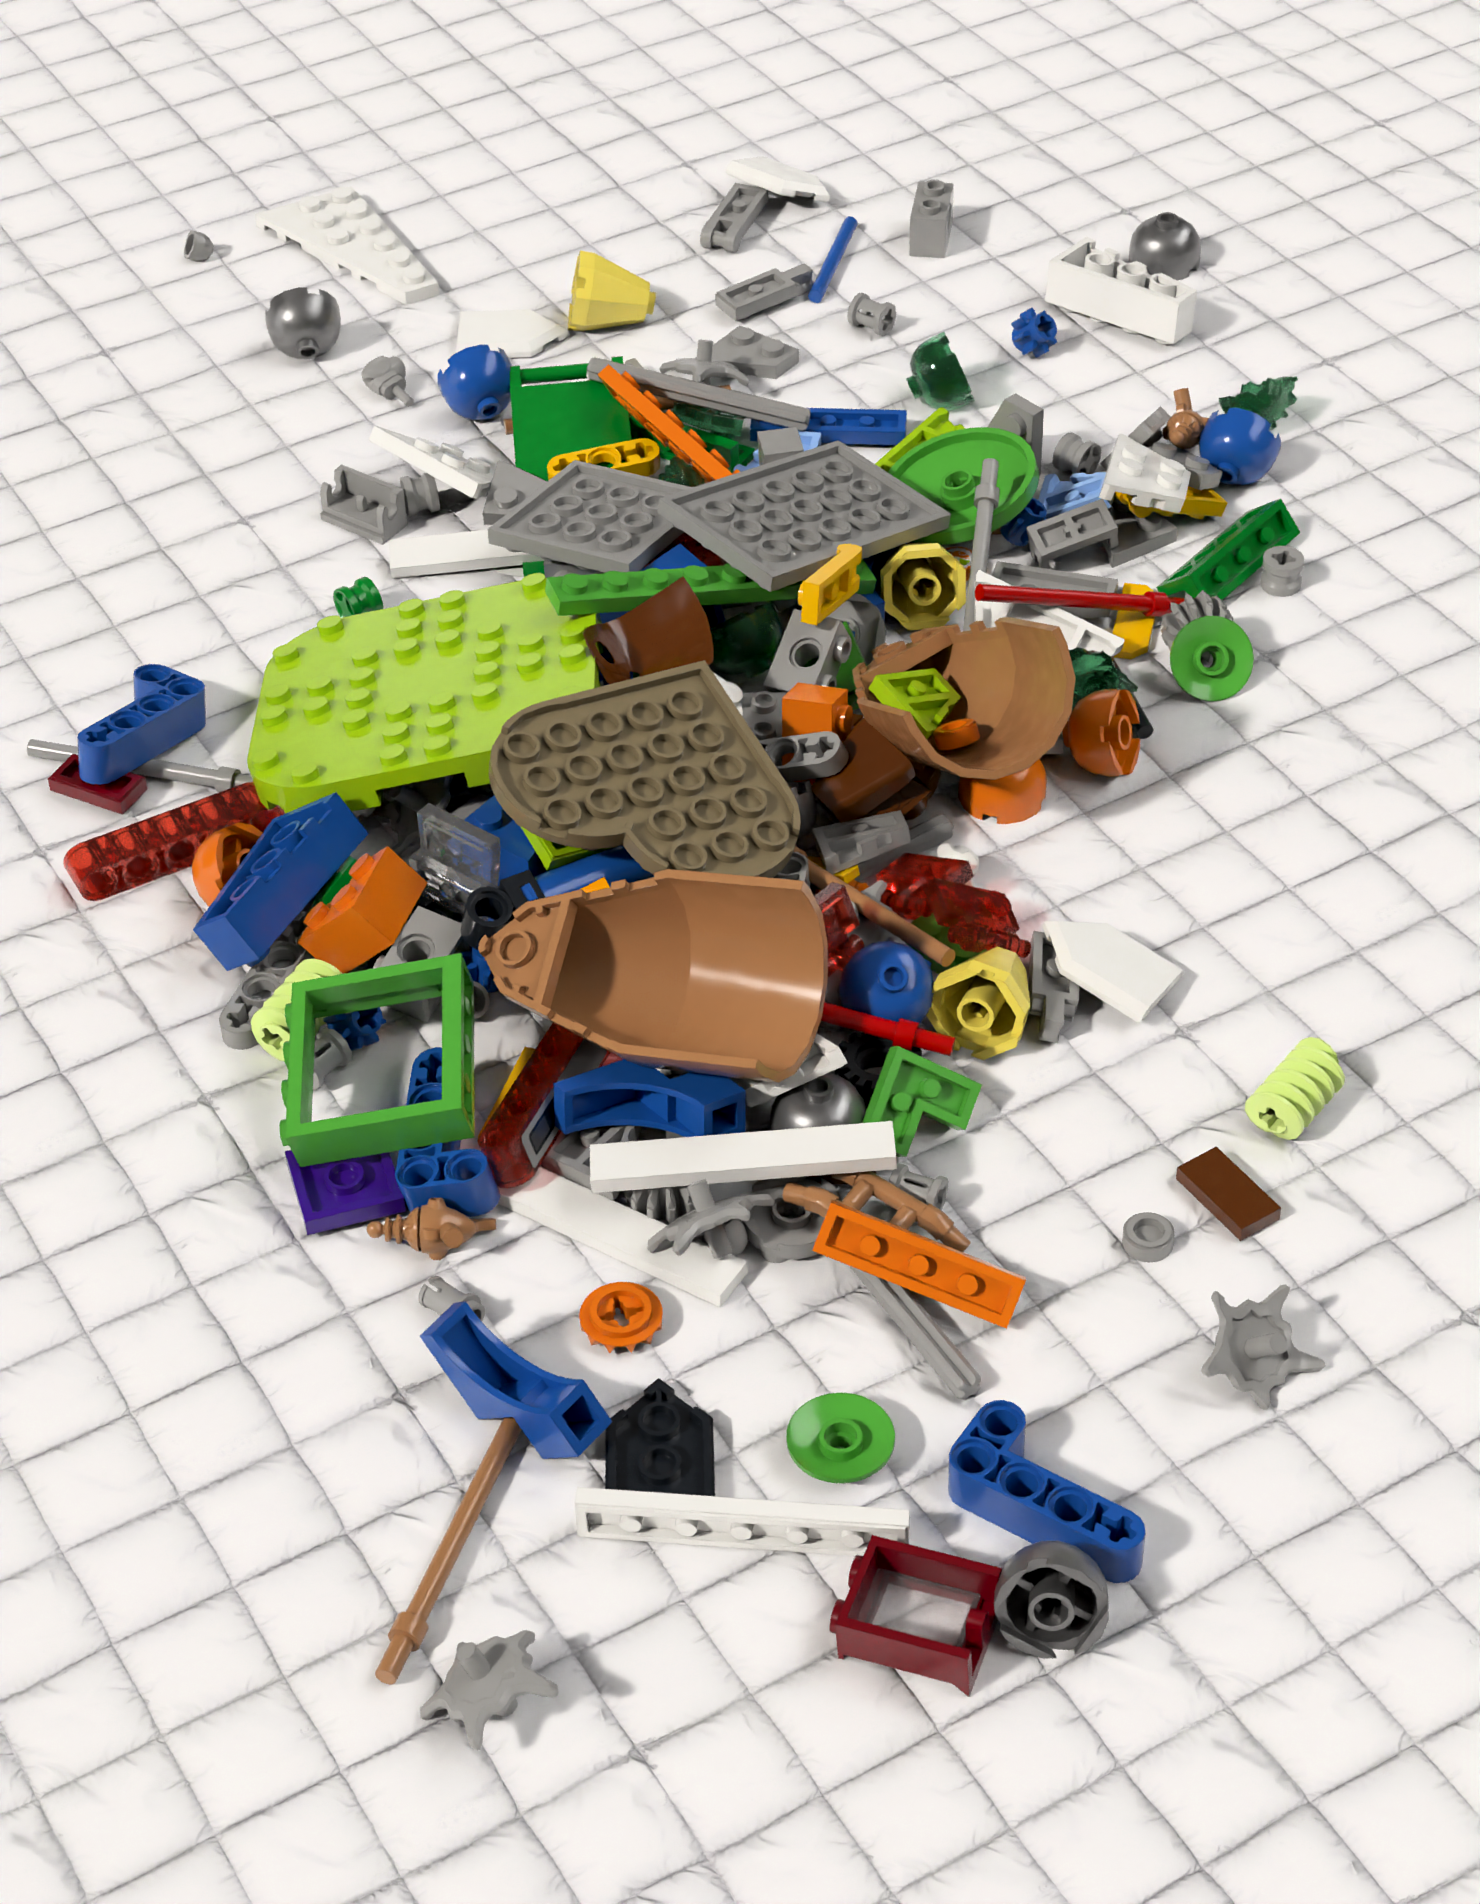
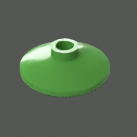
[1170,616,1254,701]
[786,1393,895,1483]

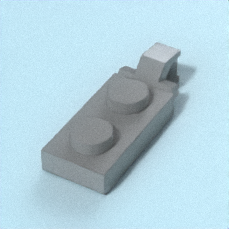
[715,263,813,321]
[1028,931,1079,1043]

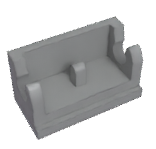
[320,464,408,545]
[1026,499,1119,569]

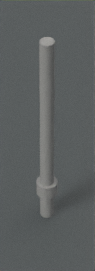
[963,458,1000,631]
[27,739,257,795]

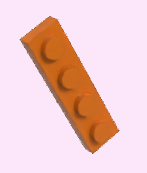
[812,1200,1026,1329]

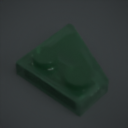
[673,402,747,440]

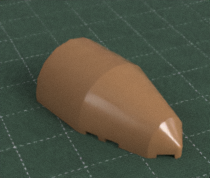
[852,617,1076,780]
[478,869,828,1083]

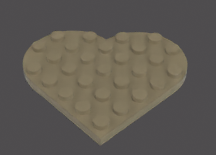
[489,660,801,878]

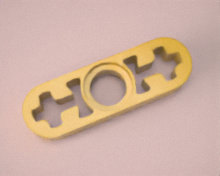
[547,438,661,481]

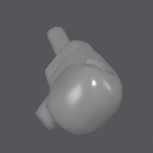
[361,356,414,407]

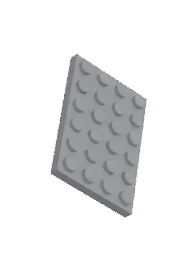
[657,440,951,592]

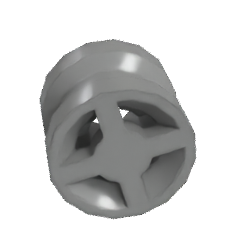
[1052,432,1101,474]
[400,473,440,517]
[1260,546,1304,597]

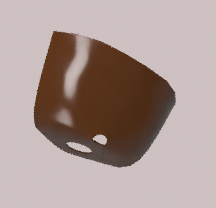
[583,576,714,684]

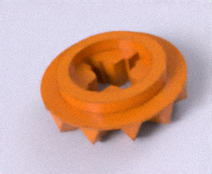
[579,1282,663,1353]

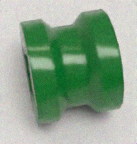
[333,576,383,618]

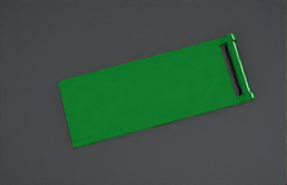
[509,356,645,577]

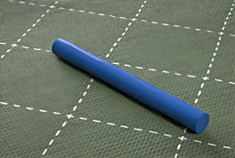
[808,216,858,303]

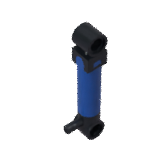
[460,845,654,950]

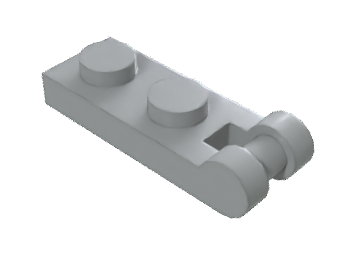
[700,183,768,253]

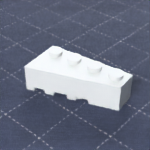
[1045,237,1197,344]

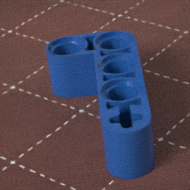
[77,664,206,785]
[395,1047,501,1217]
[948,1400,1146,1583]

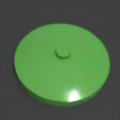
[888,427,1039,545]

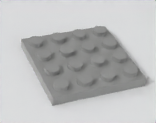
[487,460,693,573]

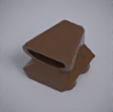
[811,718,932,824]

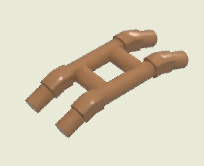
[783,1171,971,1252]

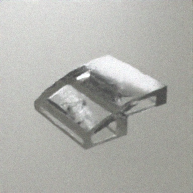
[409,803,501,921]

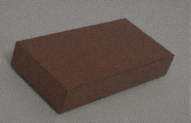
[1176,1146,1281,1241]

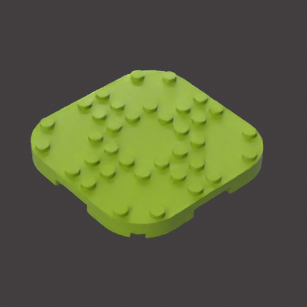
[247,573,604,813]

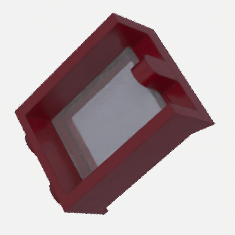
[830,1535,1002,1697]

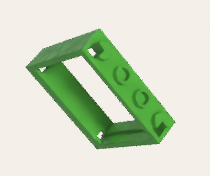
[279,953,475,1167]

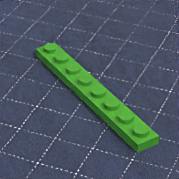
[545,559,877,616]

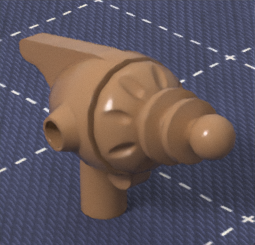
[1162,388,1208,449]
[366,1198,496,1260]

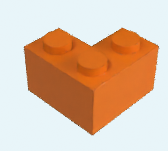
[782,682,863,785]
[297,846,428,974]

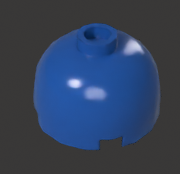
[437,344,512,420]
[1199,408,1281,485]
[837,941,934,1025]

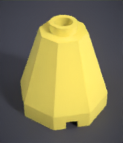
[568,251,656,331]
[880,543,966,631]
[926,946,1030,1060]

